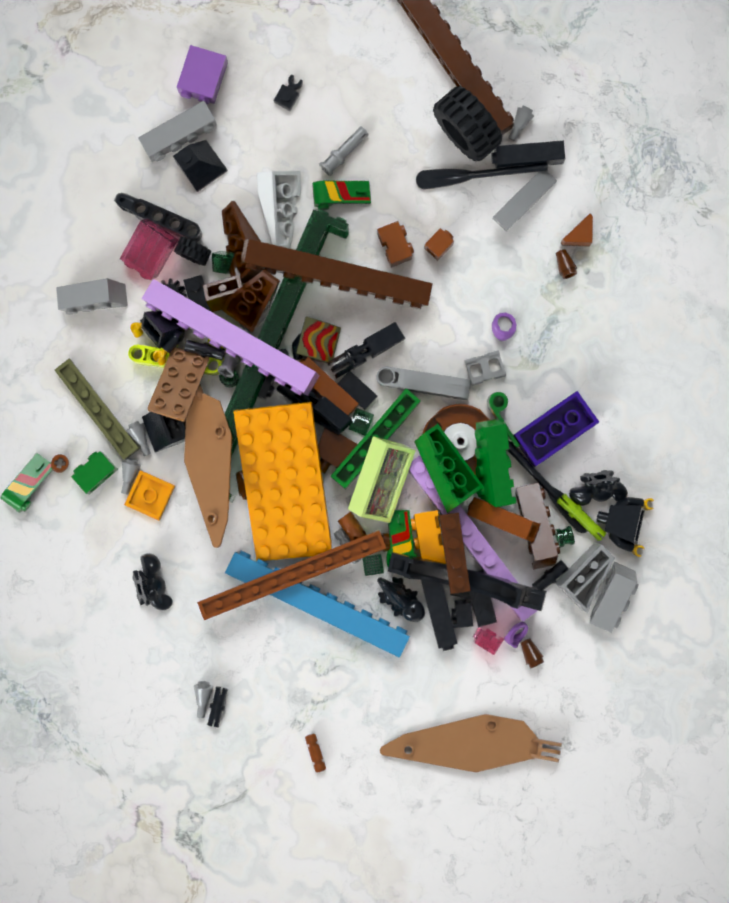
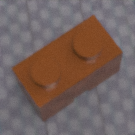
[377,221,414,268]

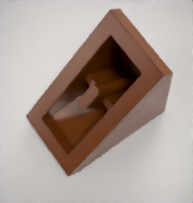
[561,213,593,247]

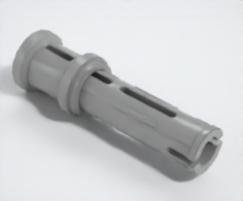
[319,126,369,176]
[218,324,250,378]

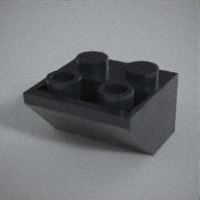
[142,412,186,453]

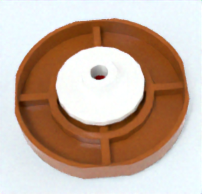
[422,404,489,475]

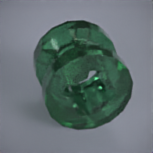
[219,369,240,388]
[555,526,575,548]

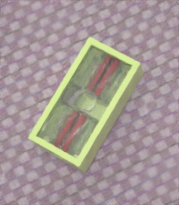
[348,436,416,523]

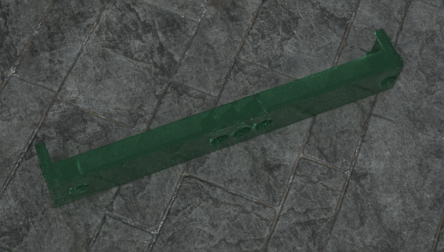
[225,209,349,503]

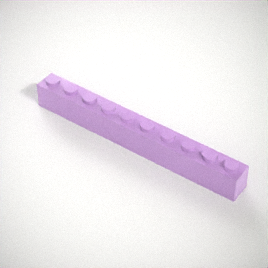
[142,279,319,396]
[409,455,538,622]

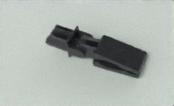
[327,322,406,379]
[276,384,352,436]

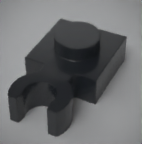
[273,75,303,111]

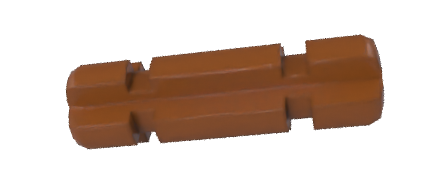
[305,734,326,772]

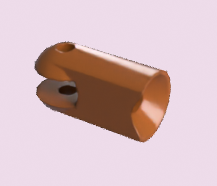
[338,512,366,541]

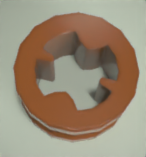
[51,454,69,473]

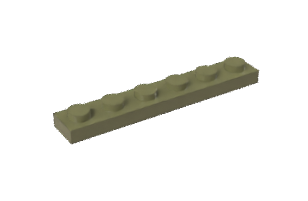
[54,358,140,460]

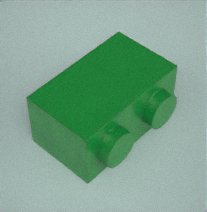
[71,451,118,495]

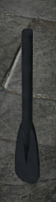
[416,163,548,189]
[507,441,588,533]

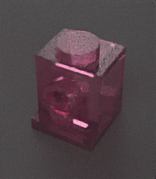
[472,627,504,655]

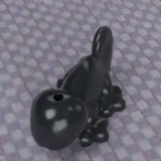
[569,470,628,506]
[132,553,173,610]
[377,577,425,622]

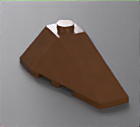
[222,201,263,283]
[222,269,280,333]

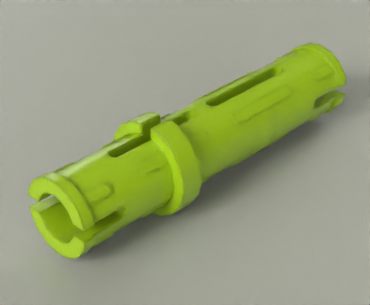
[557,494,606,541]

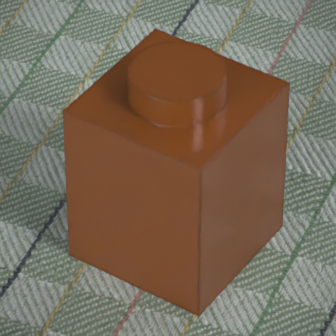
[424,228,454,261]

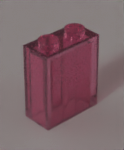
[120,218,179,280]

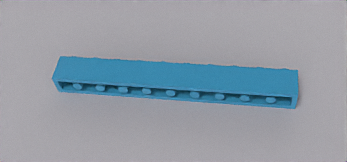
[225,550,410,658]

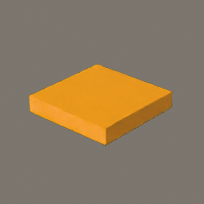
[124,470,175,521]

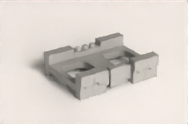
[464,350,506,386]

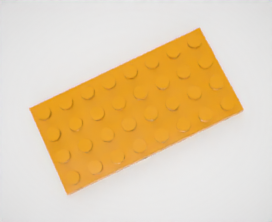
[233,402,333,561]

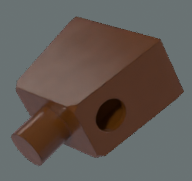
[318,428,358,474]

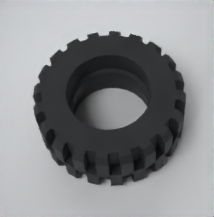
[433,86,503,162]

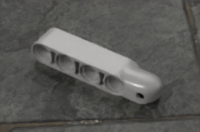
[376,367,471,400]

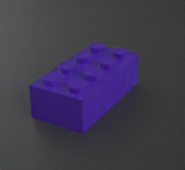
[513,391,599,467]

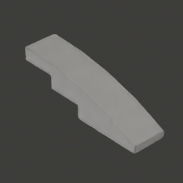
[493,171,557,231]

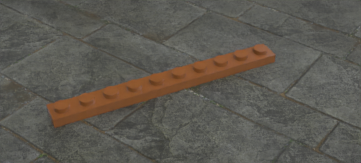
[197,530,386,620]

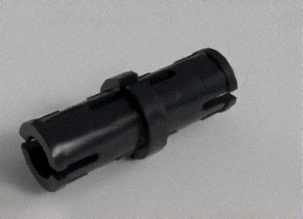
[184,339,225,361]
[532,560,569,590]
[207,686,228,728]

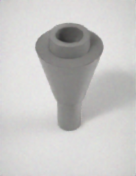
[508,105,534,141]
[126,421,151,456]
[121,458,141,494]
[194,681,213,718]

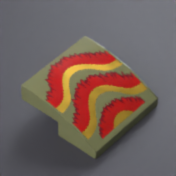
[296,316,341,363]

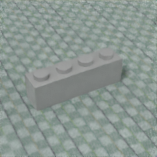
[138,101,217,162]

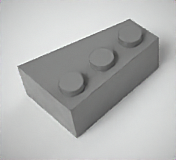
[56,278,127,314]
[555,542,615,613]
[590,561,639,633]

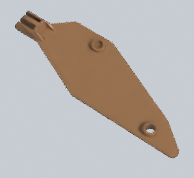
[184,384,232,548]
[380,714,562,772]

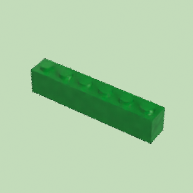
[331,389,421,490]

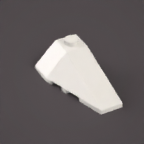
[257,171,301,248]

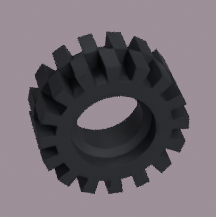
[174,237,212,266]

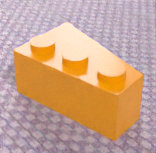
[410,510,446,564]

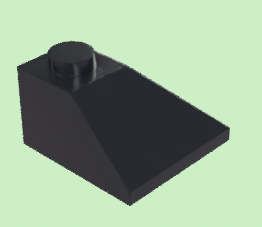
[173,140,228,192]

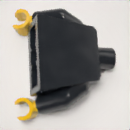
[130,310,190,365]
[597,497,654,557]

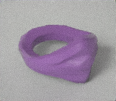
[492,312,517,341]
[504,622,528,648]

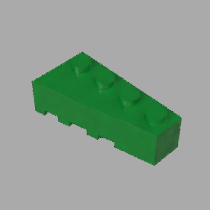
[474,419,516,507]
[414,424,484,513]

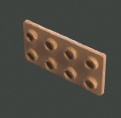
[148,347,209,422]

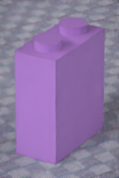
[177,45,228,104]

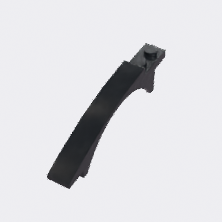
[388,552,547,611]

